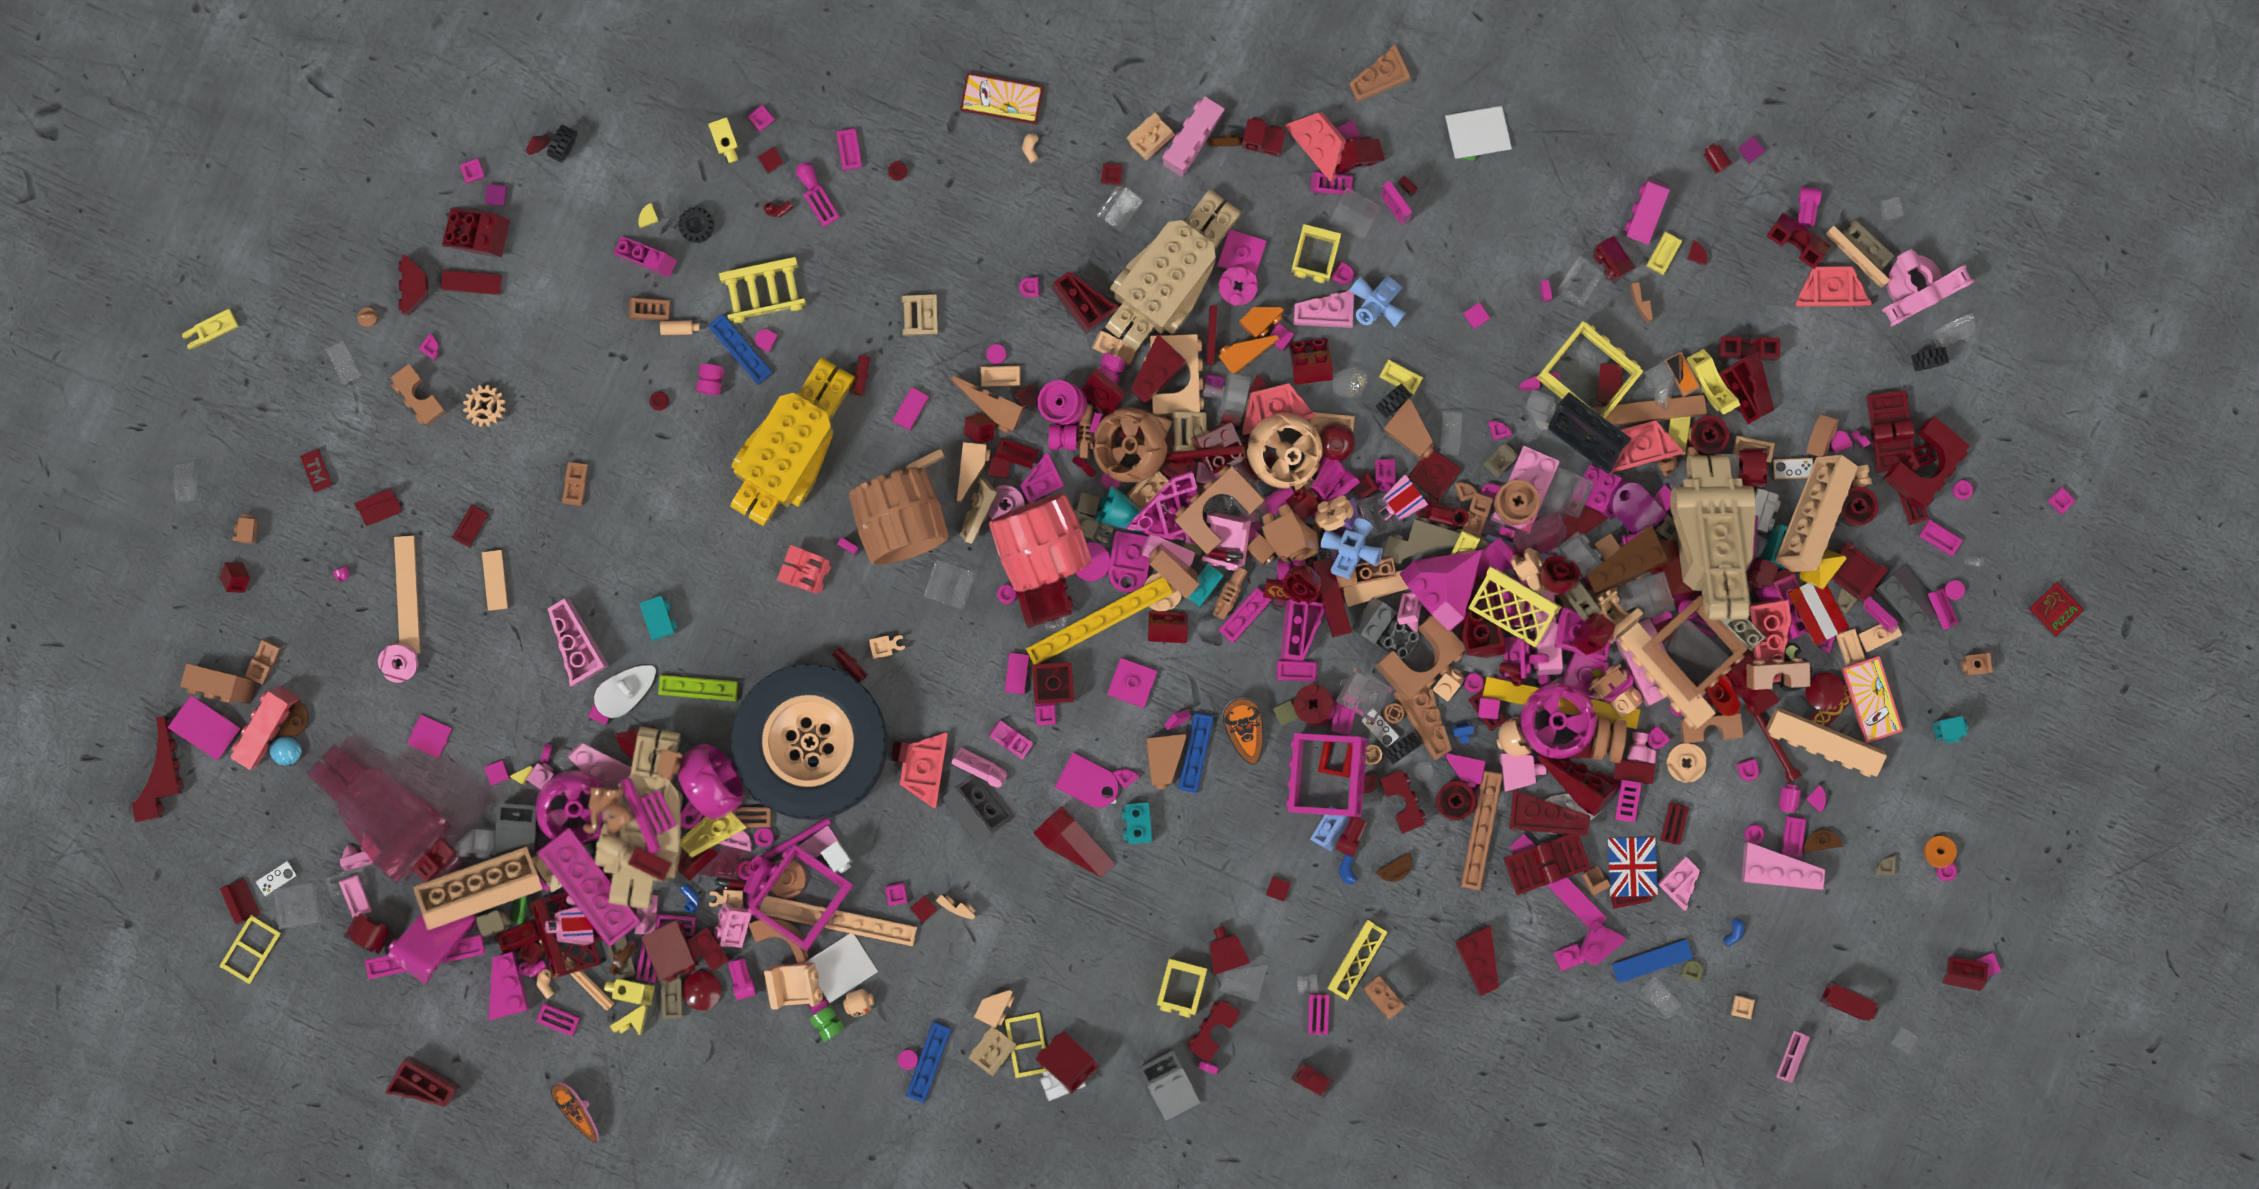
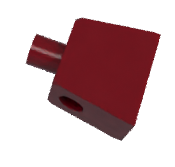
[1571,613,1616,655]
[1209,926,1250,975]
[1291,1062,1333,1098]

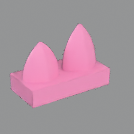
[1397,592,1422,632]
[339,835,384,872]
[635,895,658,934]

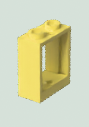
[1291,224,1341,283]
[1157,959,1207,1018]

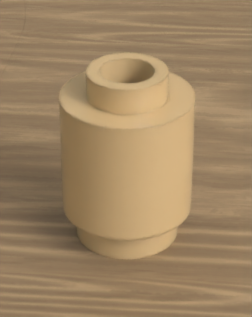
[596,833,628,860]

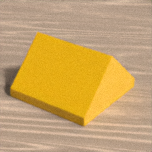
[1800,549,1847,589]

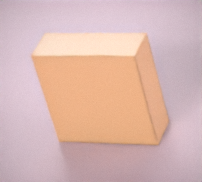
[1731,995,1755,1019]

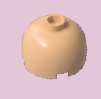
[1497,716,1532,757]

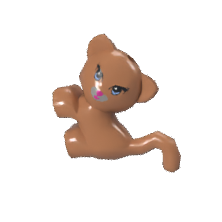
[584,786,631,835]

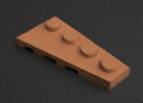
[1393,686,1452,761]

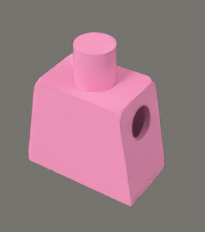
[1500,754,1546,792]

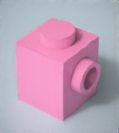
[526,763,556,789]

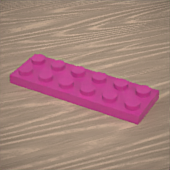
[537,828,640,947]

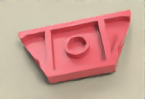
[1285,112,1346,181]
[1795,267,1871,307]
[1242,384,1316,435]
[1610,420,1684,473]
[900,733,948,808]

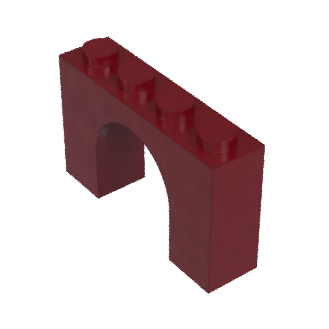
[1883,416,1970,508]

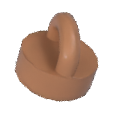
[357,307,378,328]
[1658,456,1678,477]

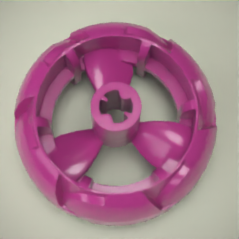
[1520,683,1597,759]
[677,743,744,819]
[536,771,605,846]

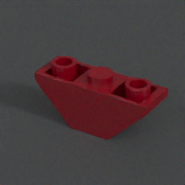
[398,255,428,316]

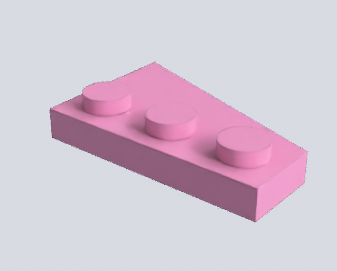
[1294,290,1354,328]

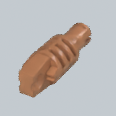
[1076,404,1094,459]
[1213,568,1248,619]

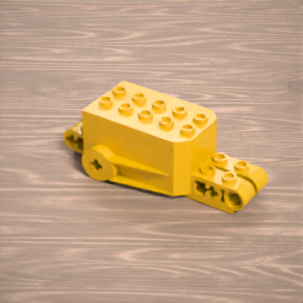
[730,357,855,527]

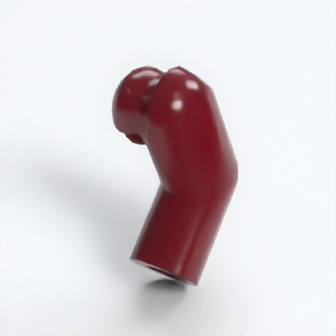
[763,200,794,218]
[1499,662,1524,687]

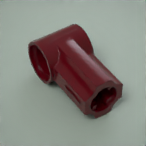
[1427,503,1469,528]
[1335,817,1367,857]

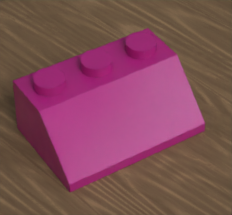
[1756,574,1808,641]

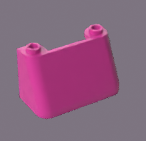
[388,913,478,985]

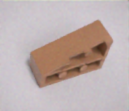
[180,664,256,704]

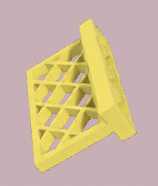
[1469,567,1562,648]

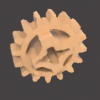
[463,385,506,428]

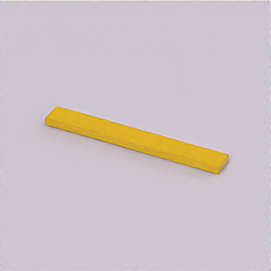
[1026,577,1174,665]
[1482,677,1640,729]

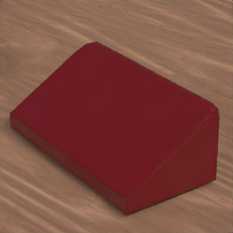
[1597,363,1623,404]
[678,847,717,881]

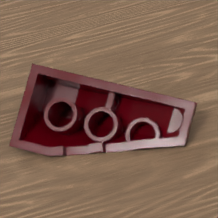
[1538,754,1620,817]

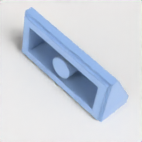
[1310,806,1350,851]

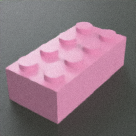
[1491,446,1560,535]
[1614,617,1668,707]

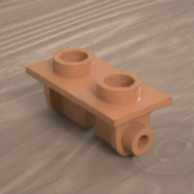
[1589,664,1628,701]

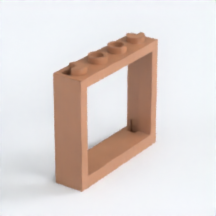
[1642,596,1748,701]

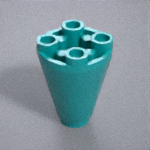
[1094,486,1144,532]

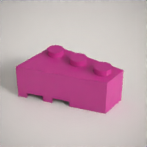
[1624,177,1670,245]
[1280,599,1324,661]

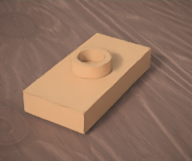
[1858,624,1902,652]

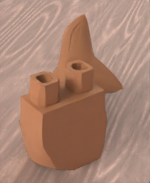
[1262,504,1345,563]

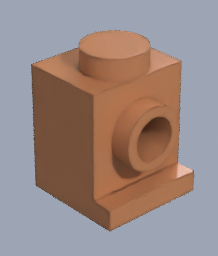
[232,514,258,544]
[1961,653,1993,676]
[656,749,684,781]

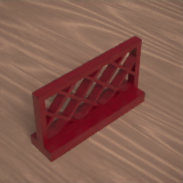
[530,892,601,979]

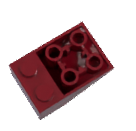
[442,208,510,258]

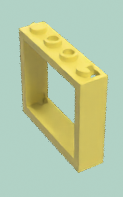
[1536,322,1643,418]

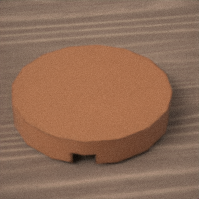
[767,860,807,898]

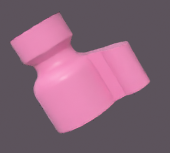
[1627,732,1656,764]

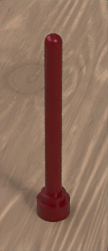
[1755,714,1802,783]

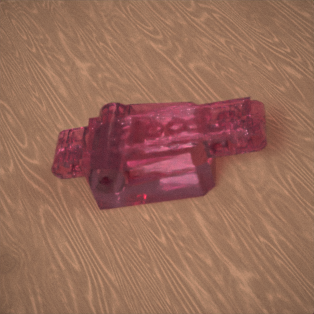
[306,744,463,883]

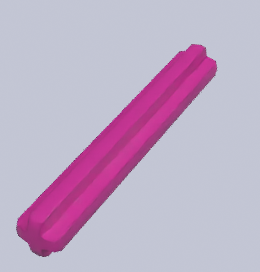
[620,778,661,854]

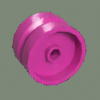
[1038,380,1087,426]

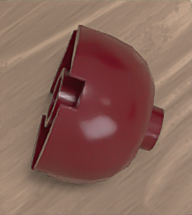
[1319,422,1356,461]
[1539,556,1581,594]
[1282,565,1322,604]

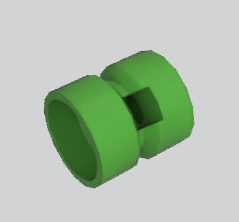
[809,1005,845,1042]

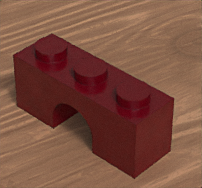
[1766,212,1831,269]
[1718,336,1780,361]
[1725,652,1779,718]
[1379,770,1426,834]
[1188,1000,1241,1063]

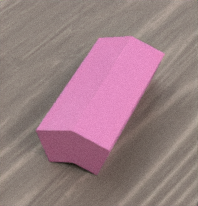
[1142,535,1195,566]
[1777,1031,1810,1083]

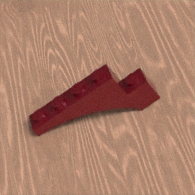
[132,716,184,823]

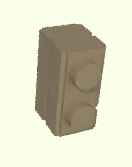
[476,910,512,937]

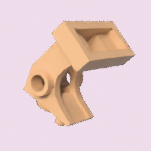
[1594,590,1643,644]

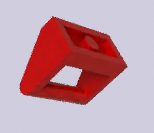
[1318,733,1353,779]

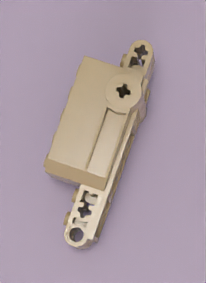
[1105,189,1242,351]
[1670,455,1756,620]
[595,727,684,910]

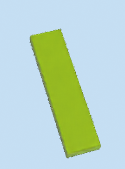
[658,675,739,702]

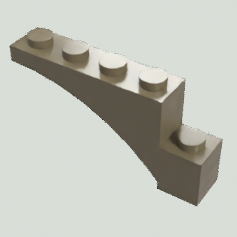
[1381,518,1490,566]

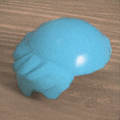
[269,736,302,766]

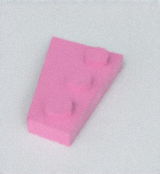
[567,742,632,790]

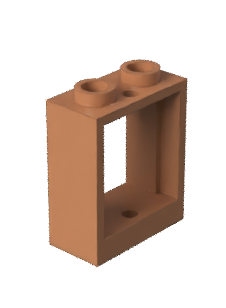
[1362,976,1405,1020]

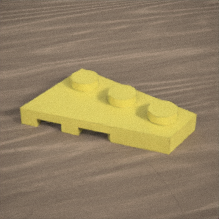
[681,812,746,857]

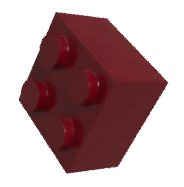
[1032,662,1074,706]

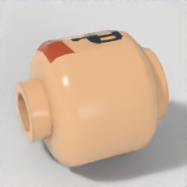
[843,989,874,1017]

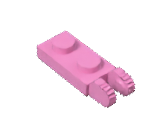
[951,747,1008,788]

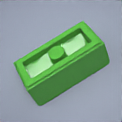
[510,894,529,924]

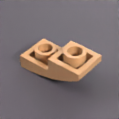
[936,895,976,919]

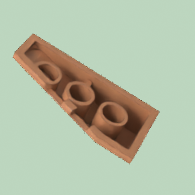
[951,376,1024,434]

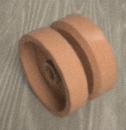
[1494,480,1540,526]
[1591,717,1627,763]

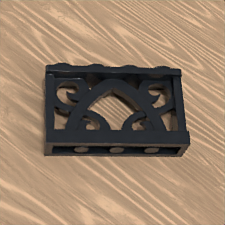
[1547,392,1632,474]

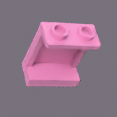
[1202,512,1251,570]

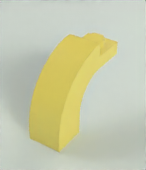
[1687,349,1740,415]

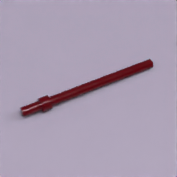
[1139,446,1244,461]

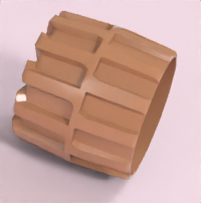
[849,467,949,565]

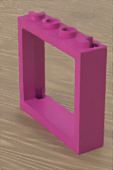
[1286,733,1367,817]
[747,844,853,952]

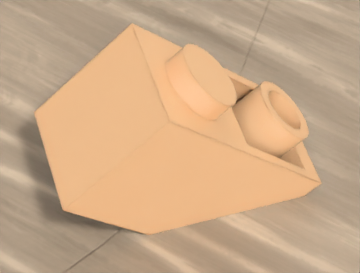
[974,990,1015,1028]

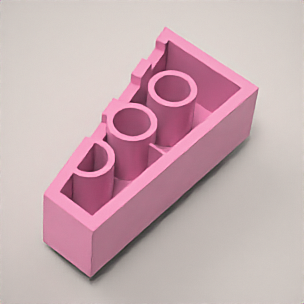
[1528,589,1563,675]
[1741,842,1825,890]

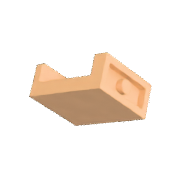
[764,963,823,1009]

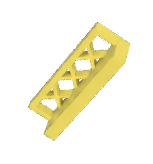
[1327,920,1387,1000]

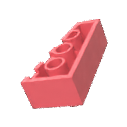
[230,686,300,770]

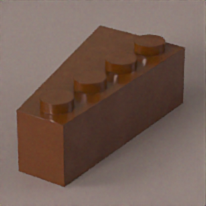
[1587,524,1669,595]

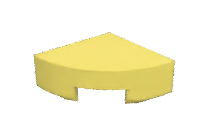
[638,203,659,229]

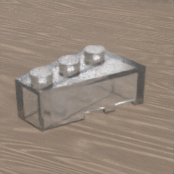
[1665,619,1729,672]

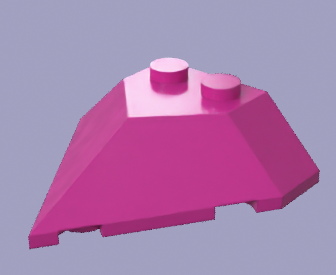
[1126,471,1206,544]
[1400,550,1483,632]

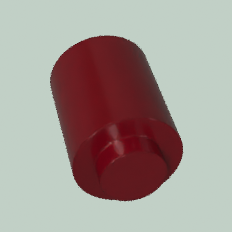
[1703,143,1732,174]

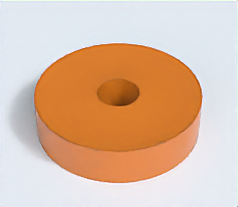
[1924,836,1957,868]

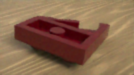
[1556,499,1608,544]

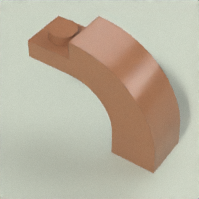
[749,918,810,964]

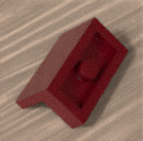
[354,489,402,526]
[1148,611,1188,643]
[219,879,260,924]
[1942,956,1988,991]

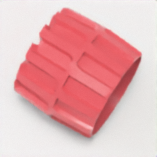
[989,493,1092,592]

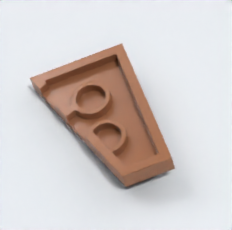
[1349,45,1411,103]

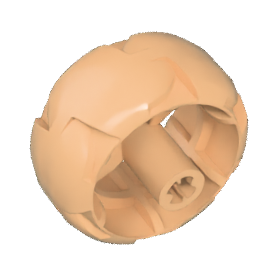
[1247,412,1323,488]

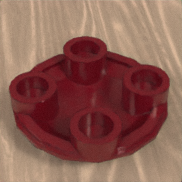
[1805,672,1845,711]
[682,971,722,1010]

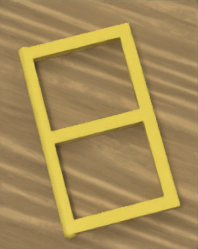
[219,915,281,984]
[1005,1012,1047,1078]

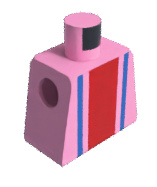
[1378,475,1428,521]
[545,907,594,945]

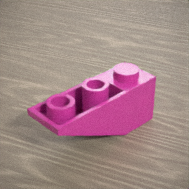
[613,236,677,278]

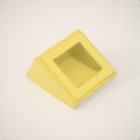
[510,766,534,785]

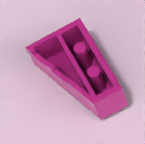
[488,952,530,1020]

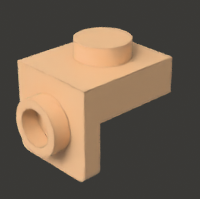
[1432,667,1465,702]
[1610,686,1644,718]

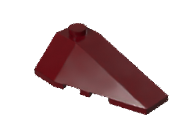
[1462,574,1506,658]
[1033,806,1115,878]

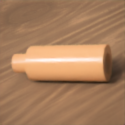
[660,320,700,335]

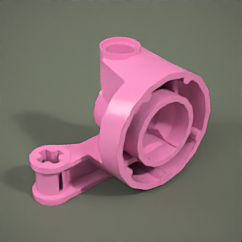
[1882,249,1975,327]

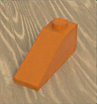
[1218,335,1280,376]

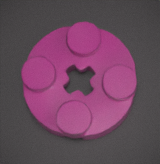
[1219,266,1258,305]

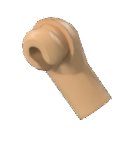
[536,969,555,999]

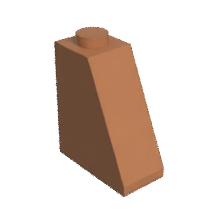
[1384,398,1434,461]
[1149,544,1199,599]
[1146,734,1186,790]

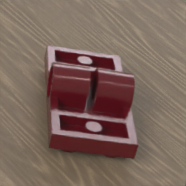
[1866,390,1915,473]
[1503,834,1591,895]

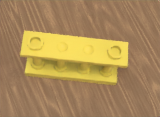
[719,257,806,323]

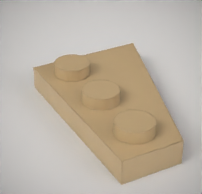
[960,476,997,544]

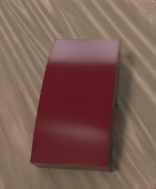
[413,838,457,882]

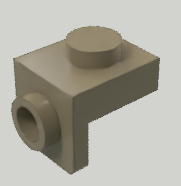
[1484,443,1518,478]

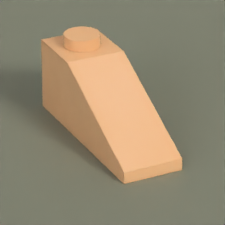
[957,442,990,503]

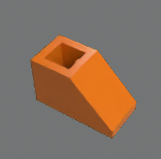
[1239,307,1284,339]

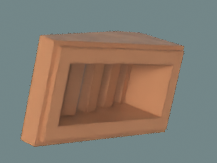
[628,298,670,320]

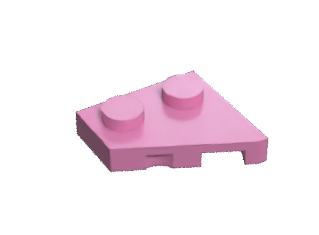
[1657,856,1700,911]

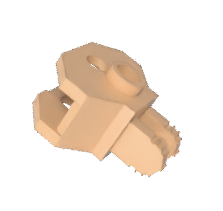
[1511,548,1546,594]

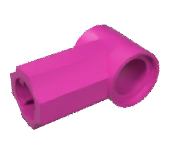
[1798,186,1822,227]
[743,856,775,897]
[728,958,756,1001]

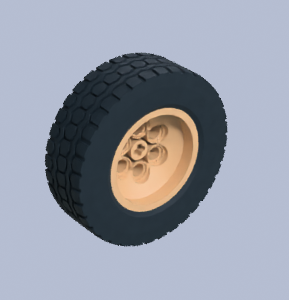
[731,664,888,820]

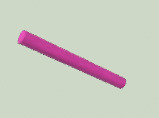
[761,818,831,860]

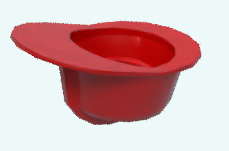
[1704,673,1740,716]

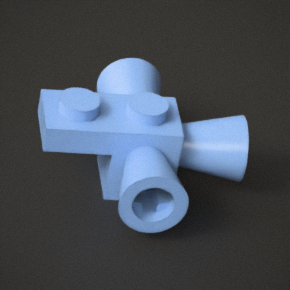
[1349,275,1407,328]
[1321,518,1383,580]

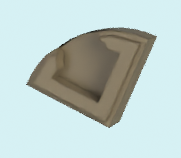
[1837,587,1858,615]
[1874,856,1896,876]

